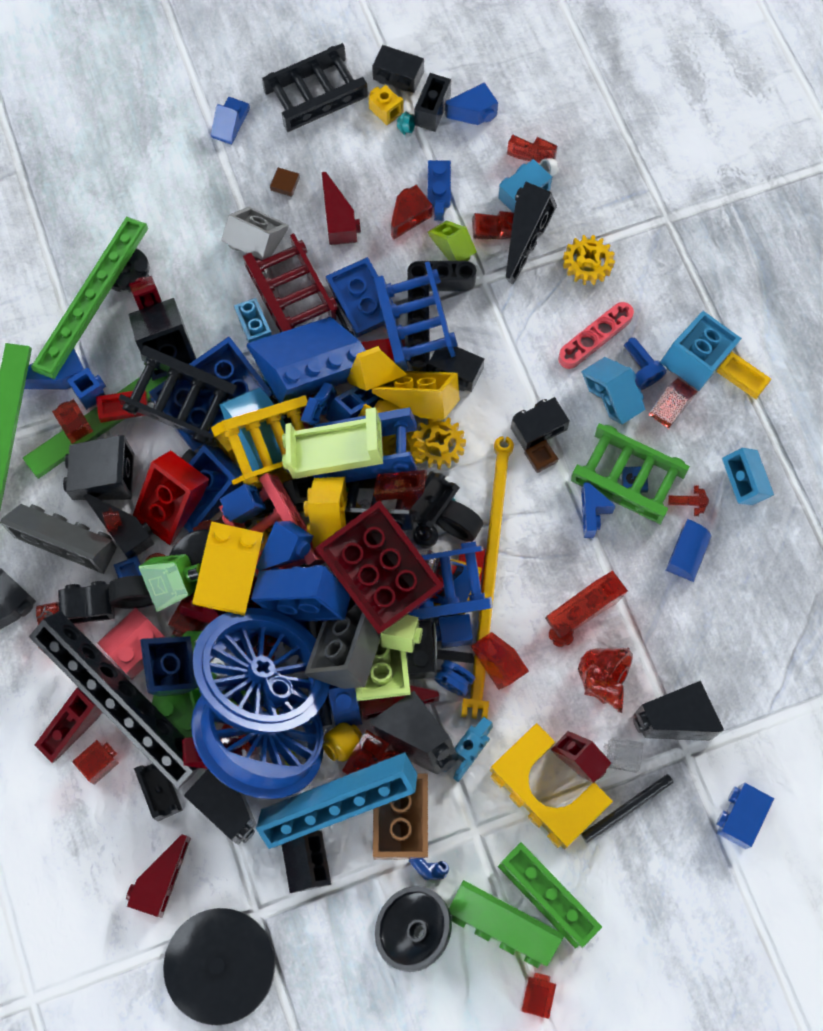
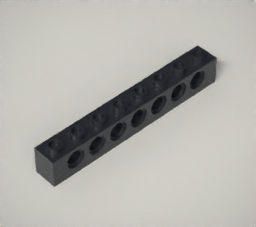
[29,611,200,789]

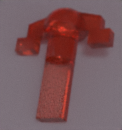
[668,485,709,517]

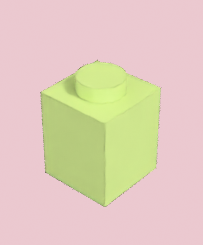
[381,615,423,653]

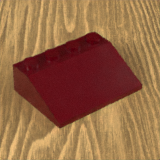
[315,500,444,634]

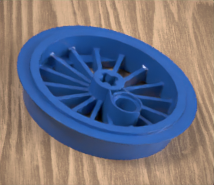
[193,608,330,734]
[191,683,324,799]

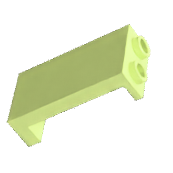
[282,407,383,479]

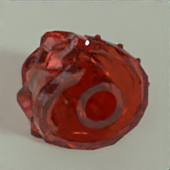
[578,647,633,713]

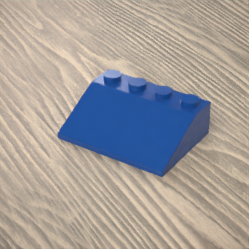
[247,317,366,403]
[149,336,273,452]

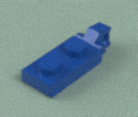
[428,160,451,221]

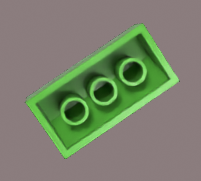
[449,880,565,969]

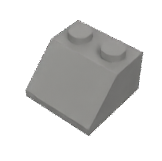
[221,207,289,260]

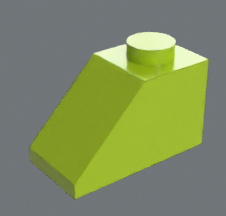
[428,220,477,261]

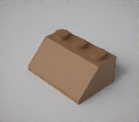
[373,773,428,860]

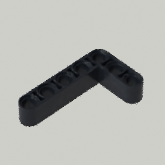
[407,261,477,372]

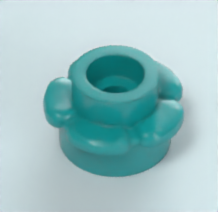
[397,112,415,135]

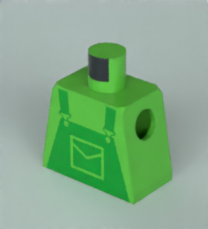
[138,554,201,612]

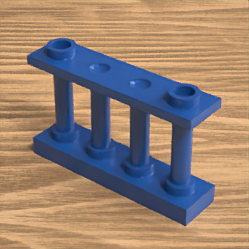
[374,261,458,371]
[313,407,417,483]
[408,541,493,620]

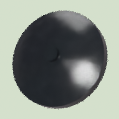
[163,908,276,1025]

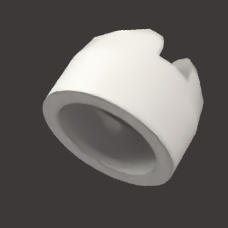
[539,158,559,177]

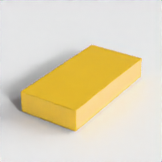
[716,352,771,399]

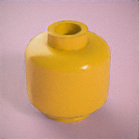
[322,722,362,762]

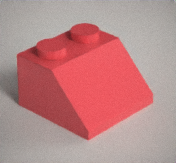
[97,608,165,679]

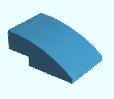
[219,387,286,472]

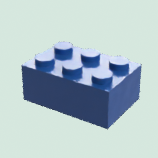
[251,565,351,622]

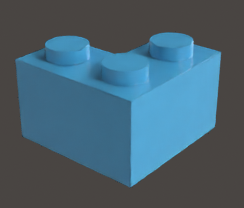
[581,357,646,424]

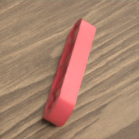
[558,302,634,369]

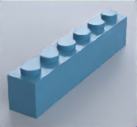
[256,752,417,849]

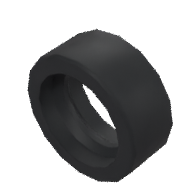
[435,500,484,542]
[108,575,154,609]

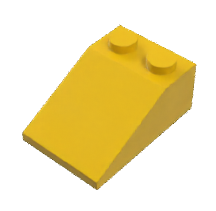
[372,371,460,421]
[192,522,263,616]

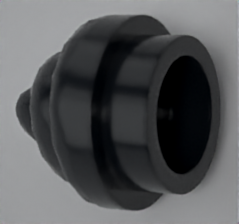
[413,525,438,548]

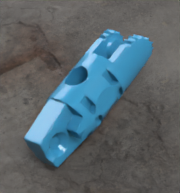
[443,717,493,782]

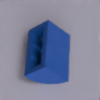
[665,519,712,582]

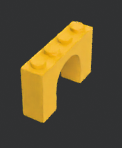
[489,723,613,849]

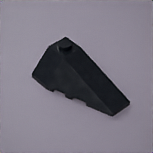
[505,182,557,284]
[0,568,36,629]

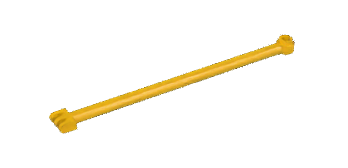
[461,436,514,719]

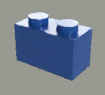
[716,783,775,849]

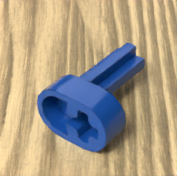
[624,337,667,390]

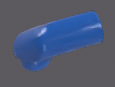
[409,858,449,880]

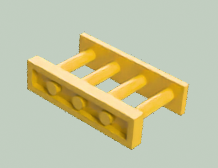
[211,395,308,485]

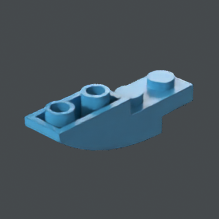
[234,298,272,387]

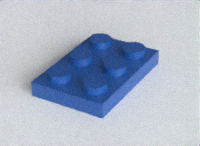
[325,257,399,338]

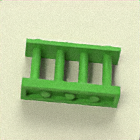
[571,423,690,525]
[497,842,603,949]

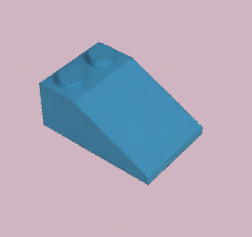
[660,311,742,391]

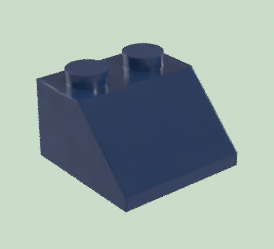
[140,636,198,697]

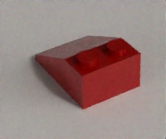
[133,450,209,545]

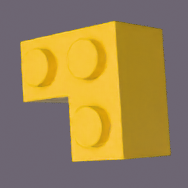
[304,477,348,549]

